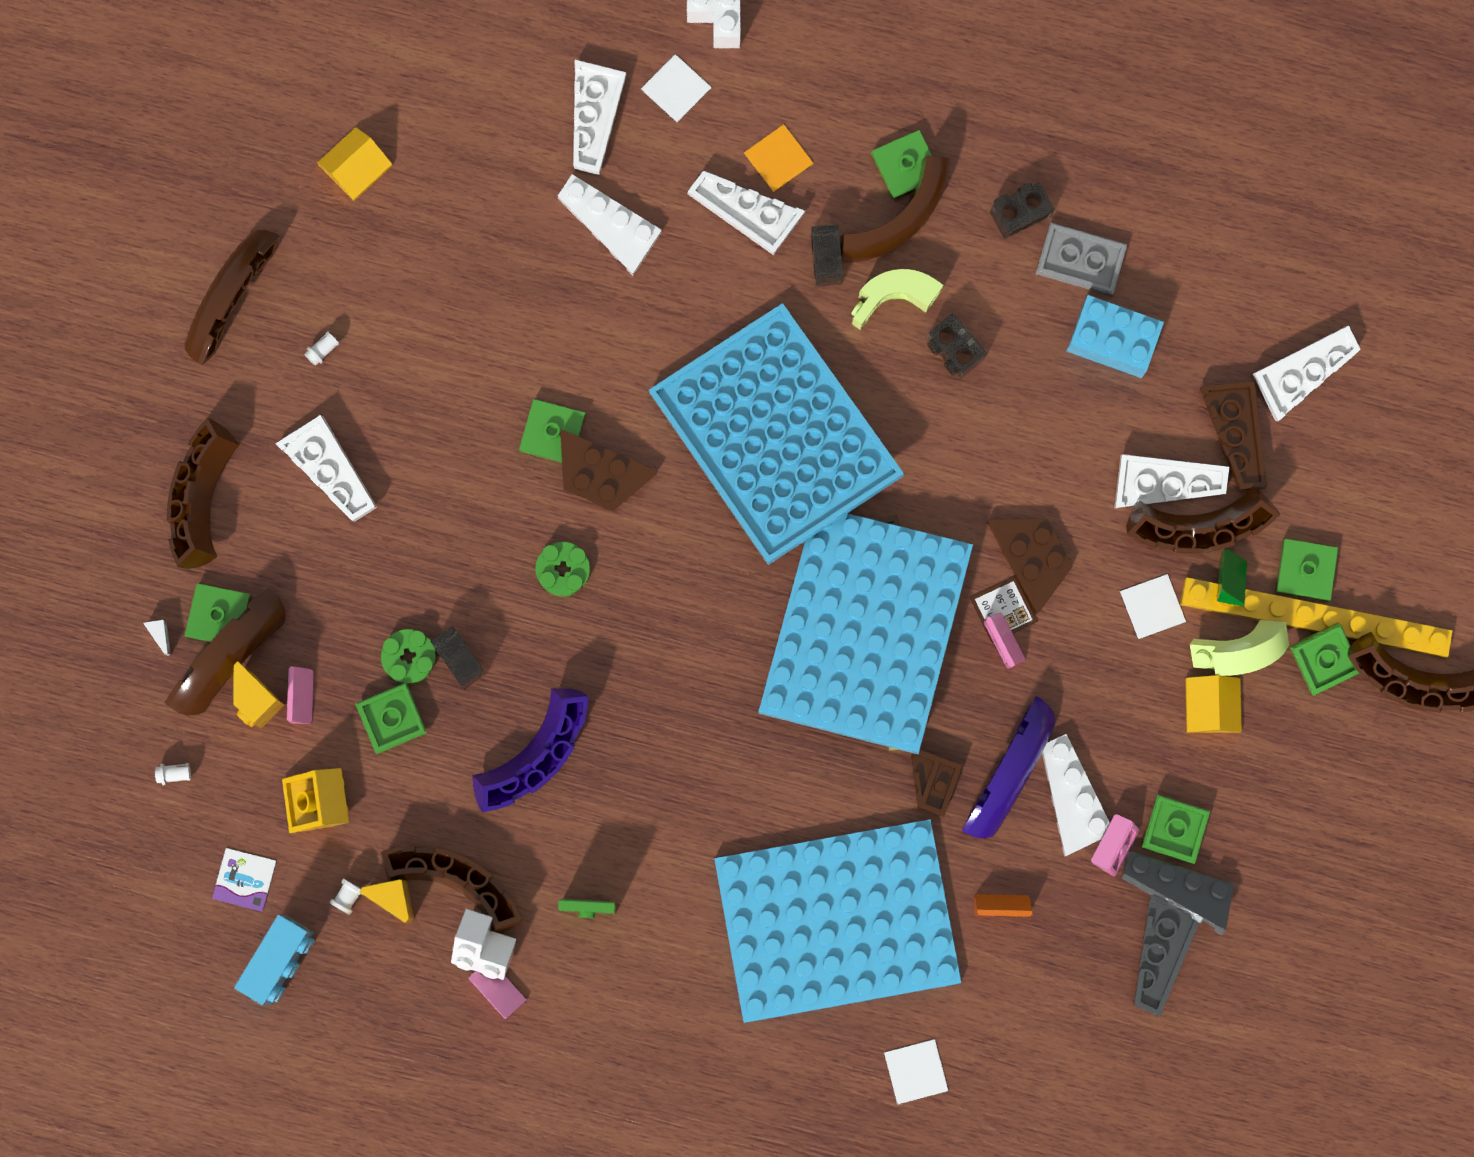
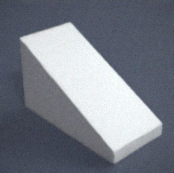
[143,620,171,656]

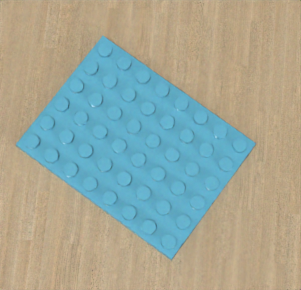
[649,303,904,565]
[758,513,973,755]
[714,820,961,1023]

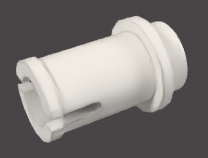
[304,332,339,366]
[155,763,191,785]

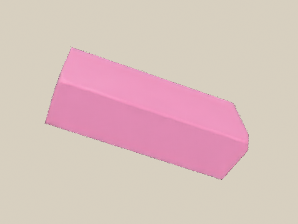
[983,613,1025,669]
[287,666,314,724]
[1091,814,1140,877]
[468,971,527,1019]

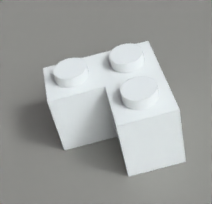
[687,0,740,48]
[451,909,516,980]

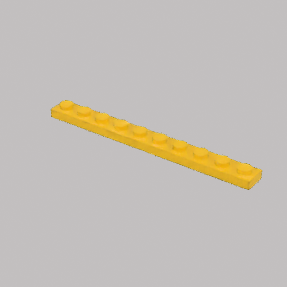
[1180,577,1453,658]

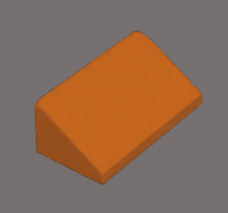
[974,894,1032,917]

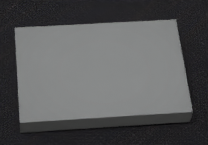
[1035,222,1127,296]

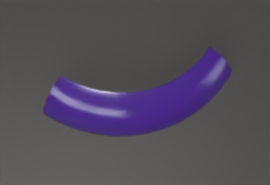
[472,688,588,812]
[962,696,1056,838]

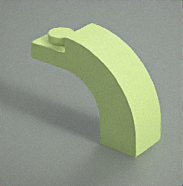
[851,269,944,330]
[1190,620,1289,676]

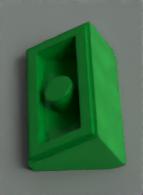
[1217,548,1247,607]

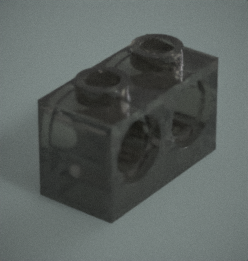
[990,182,1055,240]
[810,224,843,287]
[926,313,987,379]
[431,626,486,690]

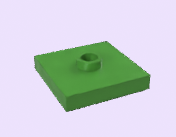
[871,130,932,200]
[519,399,586,463]
[1275,539,1338,602]
[184,583,251,642]
[1289,623,1359,696]
[355,682,427,754]
[1141,795,1210,864]
[558,899,616,918]

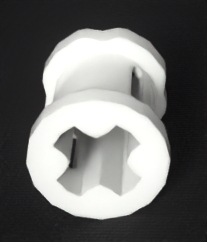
[329,879,363,915]

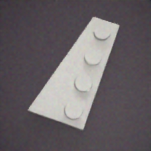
[573,60,626,175]
[688,171,805,255]
[558,174,662,276]
[1252,326,1361,422]
[276,415,377,522]
[1114,455,1229,508]
[1042,734,1110,857]

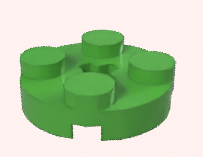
[535,542,590,597]
[381,629,437,684]

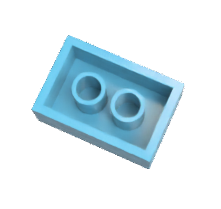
[1066,295,1164,378]
[234,915,315,1005]

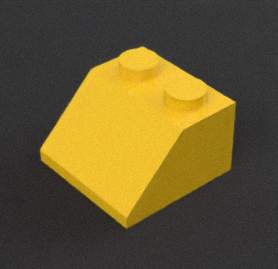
[233,662,285,728]
[282,768,349,833]

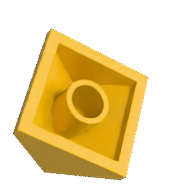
[317,127,393,201]
[1185,675,1242,733]
[359,879,414,924]

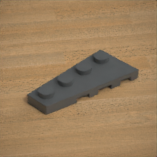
[1121,851,1234,935]
[1133,895,1199,1017]

